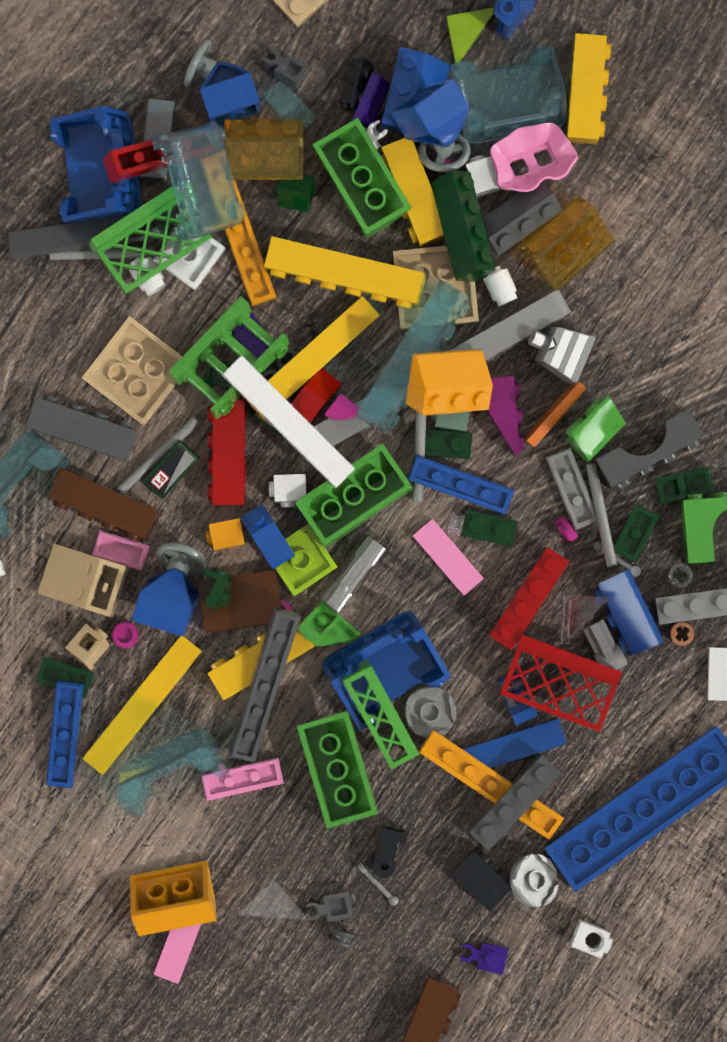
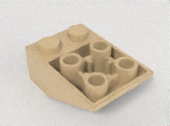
[38,544,129,617]

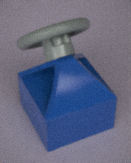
[184,39,262,129]
[391,79,471,172]
[132,542,207,637]

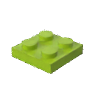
[275,524,338,597]

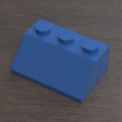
[382,47,450,134]
[594,569,663,656]

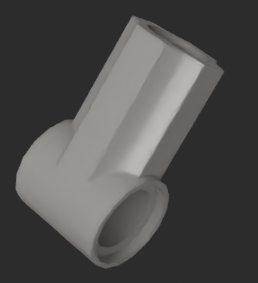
[583,620,628,670]

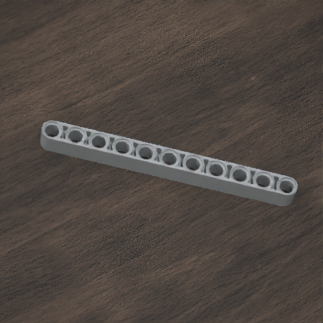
[314,290,572,447]

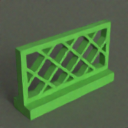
[89,183,212,295]

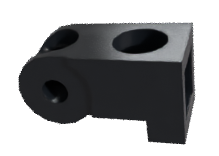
[373,826,408,878]

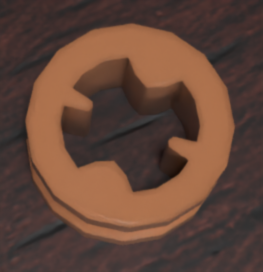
[669,622,694,646]

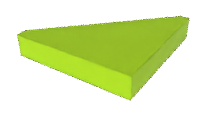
[447,7,495,65]

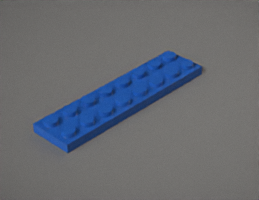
[544,726,727,892]

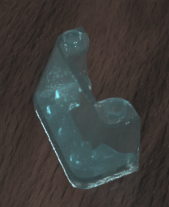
[451,45,567,143]
[151,122,244,241]
[0,431,71,540]
[116,728,230,818]

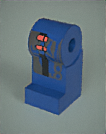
[498,671,538,725]

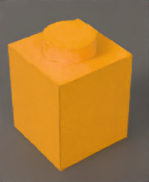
[205,518,246,551]

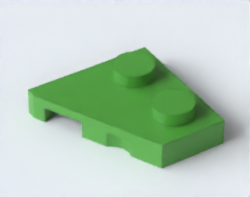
[297,601,361,646]

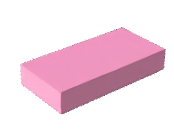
[92,530,150,571]

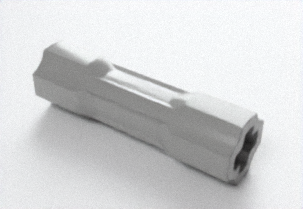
[321,536,386,613]

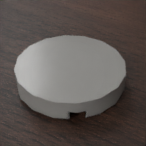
[404,686,456,738]
[510,854,559,908]

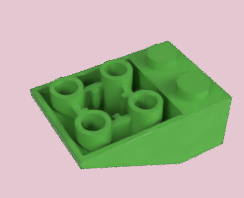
[565,396,626,463]

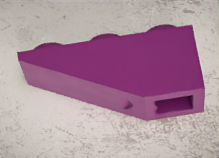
[486,376,524,457]

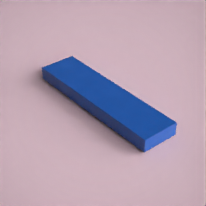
[407,454,515,514]
[46,680,84,788]
[463,718,567,768]

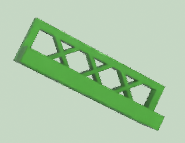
[342,658,419,770]

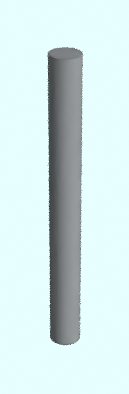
[50,247,155,260]
[413,411,426,502]
[116,417,200,494]
[586,463,617,567]

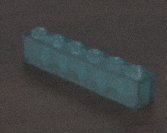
[357,280,469,434]

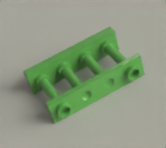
[168,296,289,420]

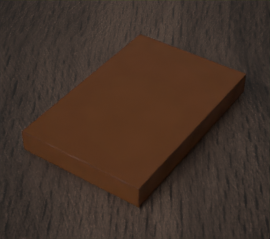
[198,569,282,633]

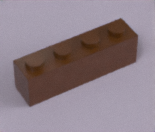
[48,468,160,542]
[402,975,461,1042]

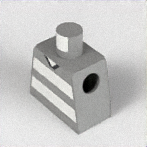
[528,327,596,384]

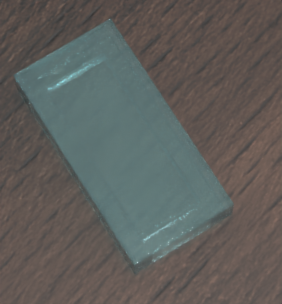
[262,80,316,136]

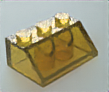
[224,120,304,180]
[519,195,615,291]

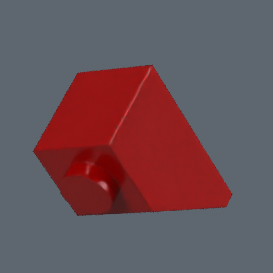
[291,368,342,424]

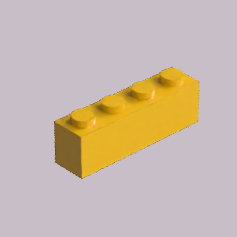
[566,33,611,144]
[380,138,445,248]
[207,621,315,701]

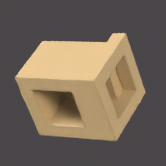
[65,624,110,671]

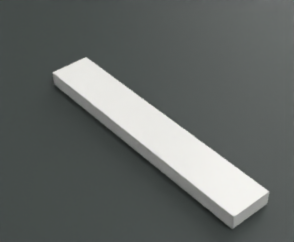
[222,356,355,488]

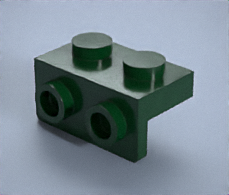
[203,567,234,612]

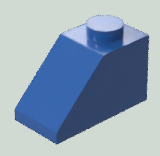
[241,504,295,569]

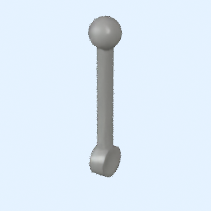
[593,541,641,576]
[357,863,399,906]

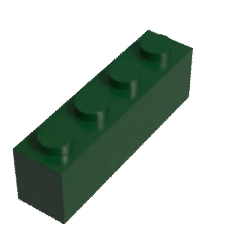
[431,170,495,282]

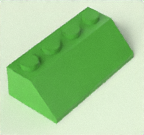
[312,118,411,239]
[295,443,413,548]
[297,711,378,829]

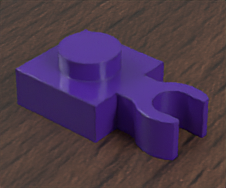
[460,942,508,975]

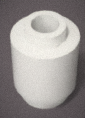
[129,256,165,296]
[483,266,517,307]

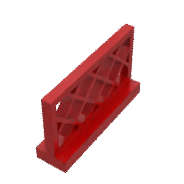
[500,635,622,732]

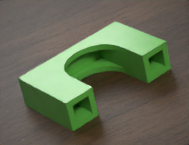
[680,492,727,564]

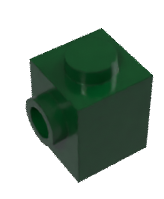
[274,170,315,212]

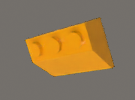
[405,349,493,415]
[130,860,217,936]

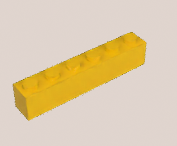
[264,236,426,309]

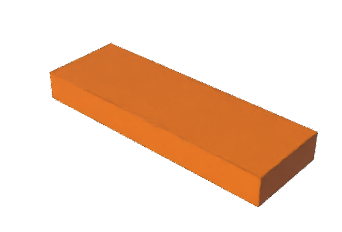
[524,382,586,447]

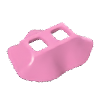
[490,122,578,192]

